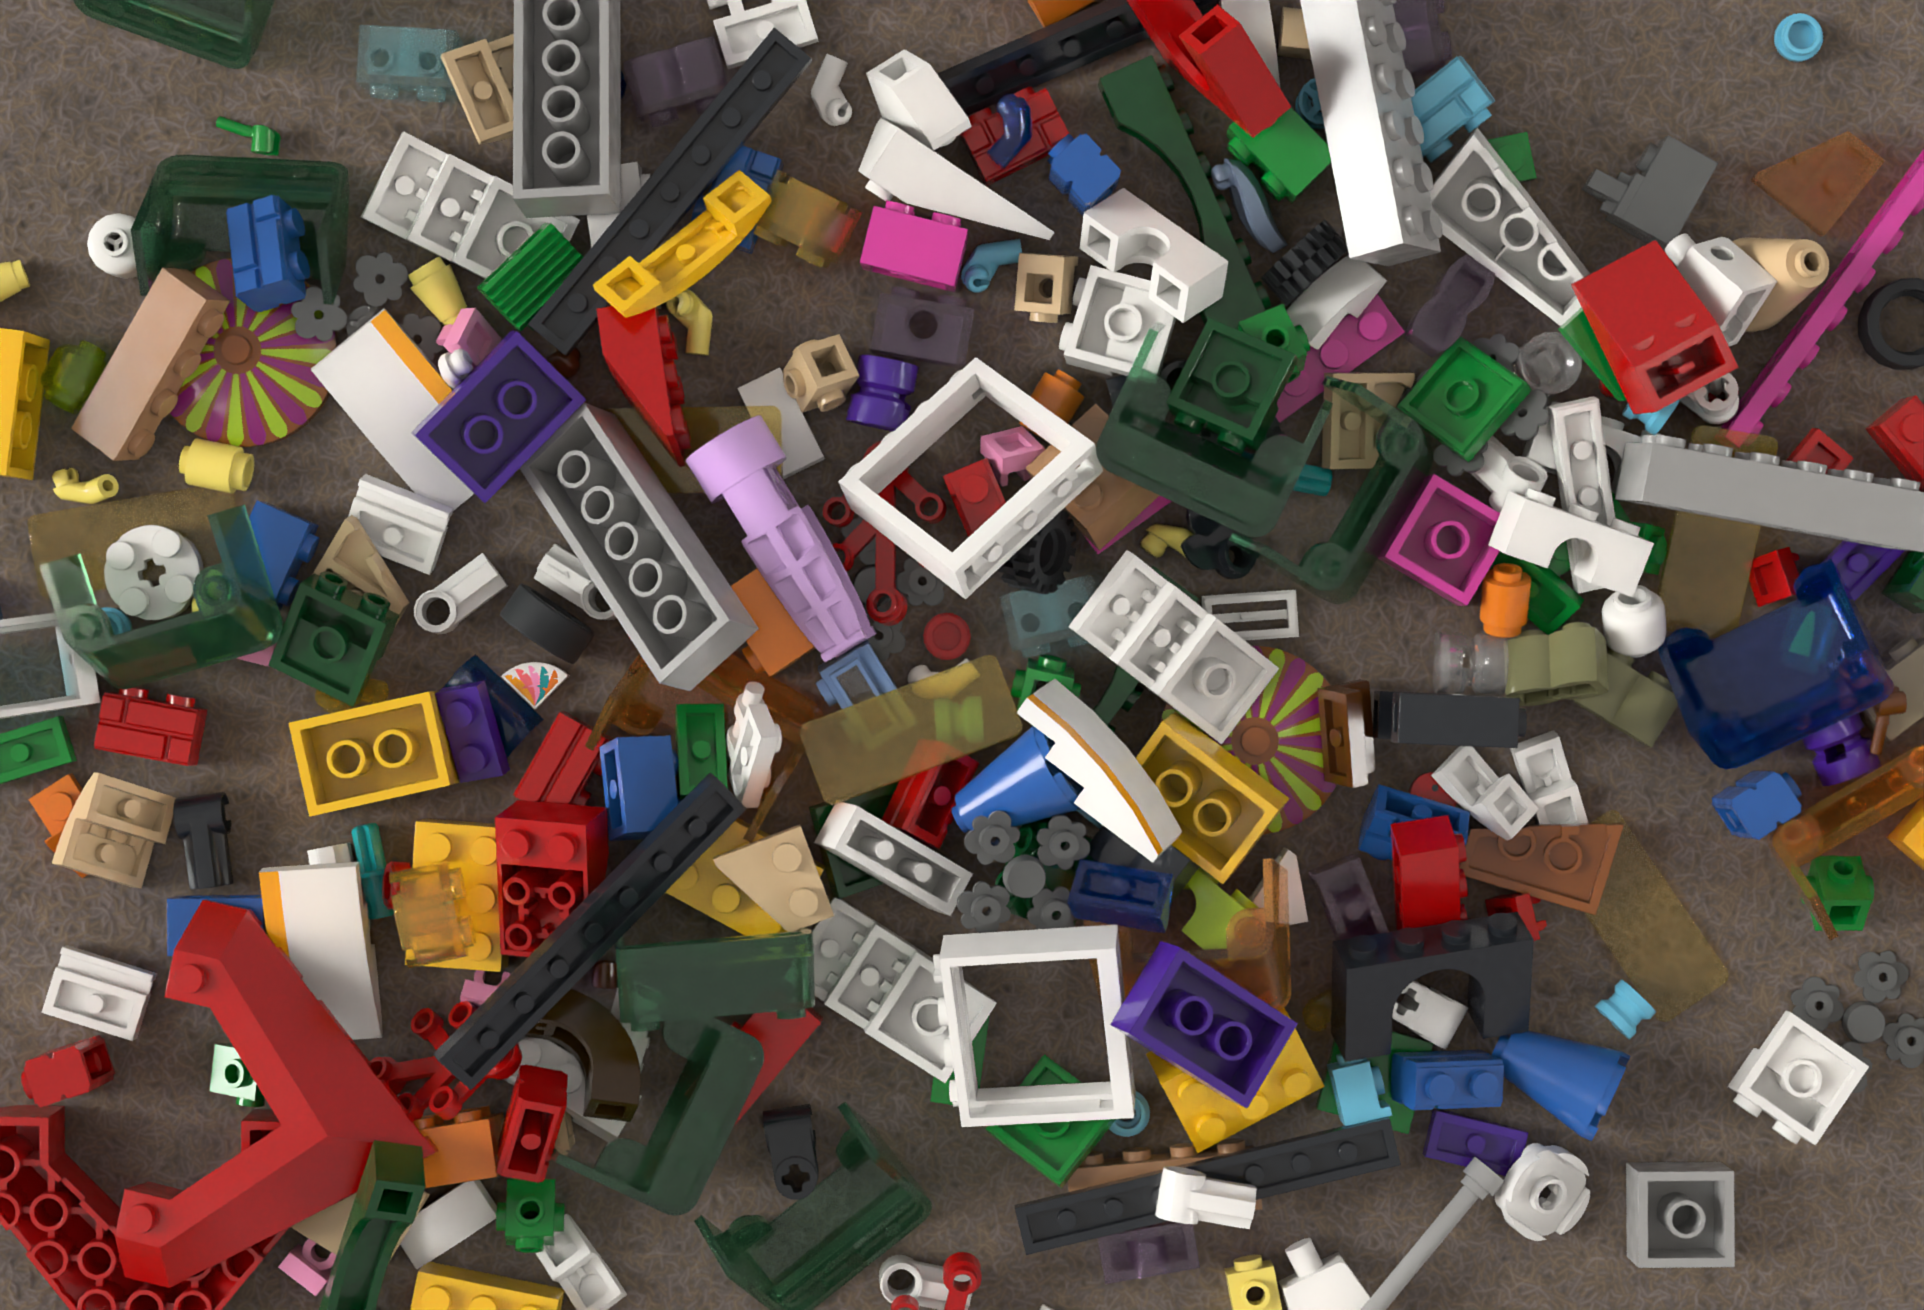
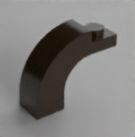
[524,989,641,1122]

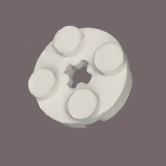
[104,525,204,620]
[1495,1143,1590,1241]

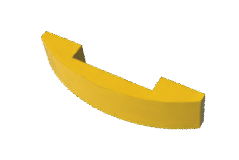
[593,170,772,318]

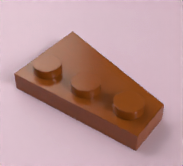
[1459,822,1624,915]

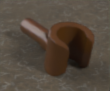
[1870,686,1907,755]
[592,958,659,989]

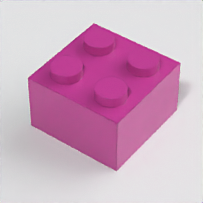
[860,201,969,293]
[1377,474,1500,606]

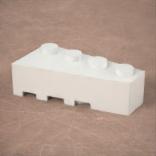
[1429,128,1590,326]

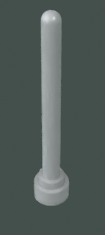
[1361,1157,1505,1310]

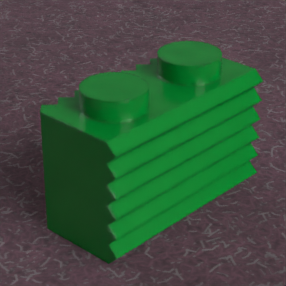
[477,223,583,331]

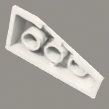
[858,118,1054,240]

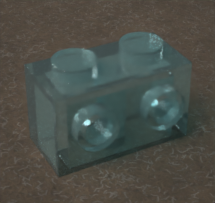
[356,25,462,102]
[999,574,1096,658]

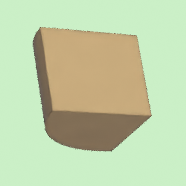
[1277,7,1312,60]

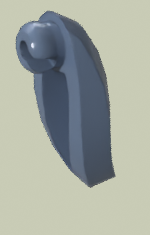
[1211,158,1288,253]

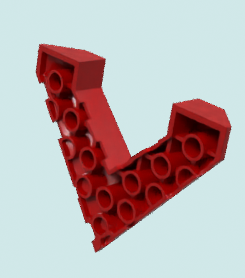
[115,899,439,1288]
[0,1105,290,1310]

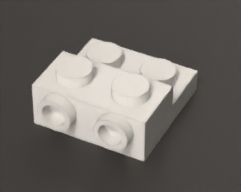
[1059,265,1176,384]
[1728,1011,1869,1145]

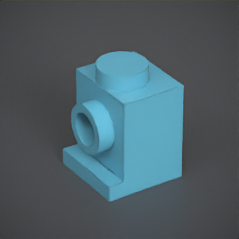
[1327,1053,1392,1127]

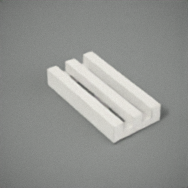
[1201,590,1299,640]

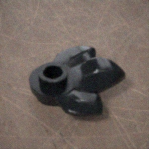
[1181,491,1257,579]

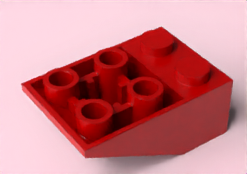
[1571,240,1738,414]
[596,306,692,467]
[495,800,609,957]

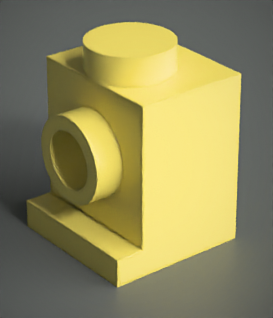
[1224,1255,1282,1310]

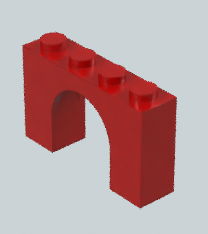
[1127,0,1291,138]

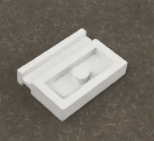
[348,474,454,575]
[41,945,157,1041]

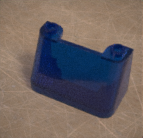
[1657,559,1894,769]

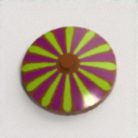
[170,258,339,447]
[1159,646,1337,835]

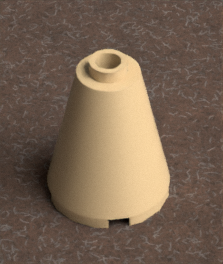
[1732,237,1829,333]

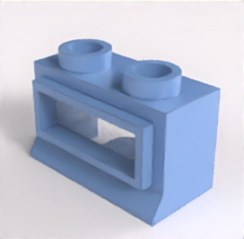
[816,639,918,752]

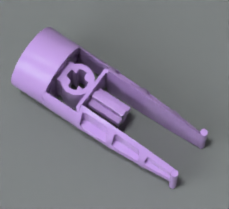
[686,415,877,663]

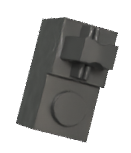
[1582,135,1718,251]

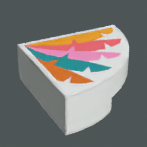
[501,662,570,709]

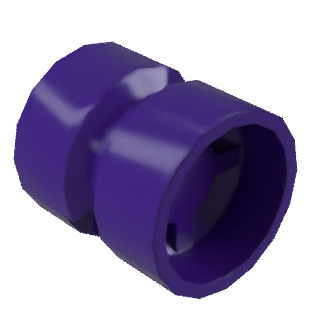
[846,354,919,431]
[1796,701,1881,786]

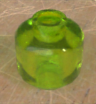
[40,340,107,414]

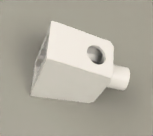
[1664,233,1777,346]
[1279,1238,1371,1310]

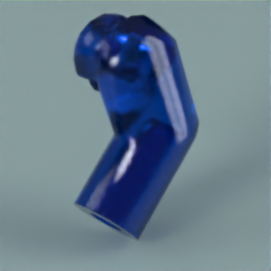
[987,94,1032,169]

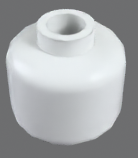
[87,213,157,279]
[1602,585,1666,658]

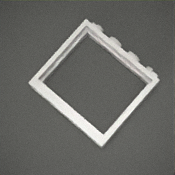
[838,357,1103,599]
[933,925,1136,1127]

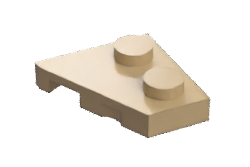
[1322,372,1415,469]
[312,515,410,627]
[713,824,834,933]

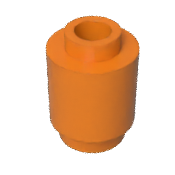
[1019,369,1085,442]
[1479,563,1531,638]

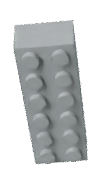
[513,0,621,218]
[1300,0,1442,267]
[519,402,759,691]
[1615,435,1924,552]

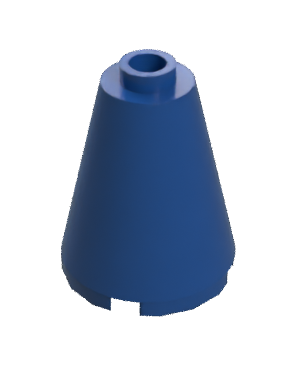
[951,726,1084,833]
[1492,1031,1631,1141]

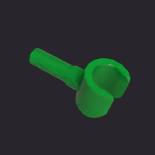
[216,116,281,156]

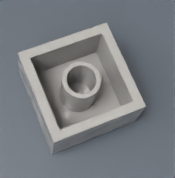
[1626,1162,1735,1268]

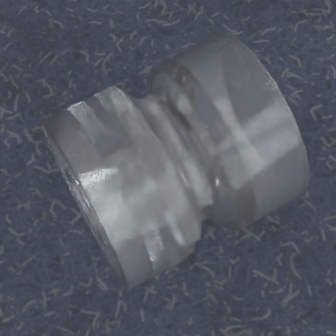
[1512,332,1582,398]
[1432,632,1509,694]

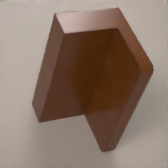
[1317,679,1376,788]

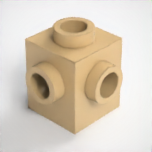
[782,334,859,413]

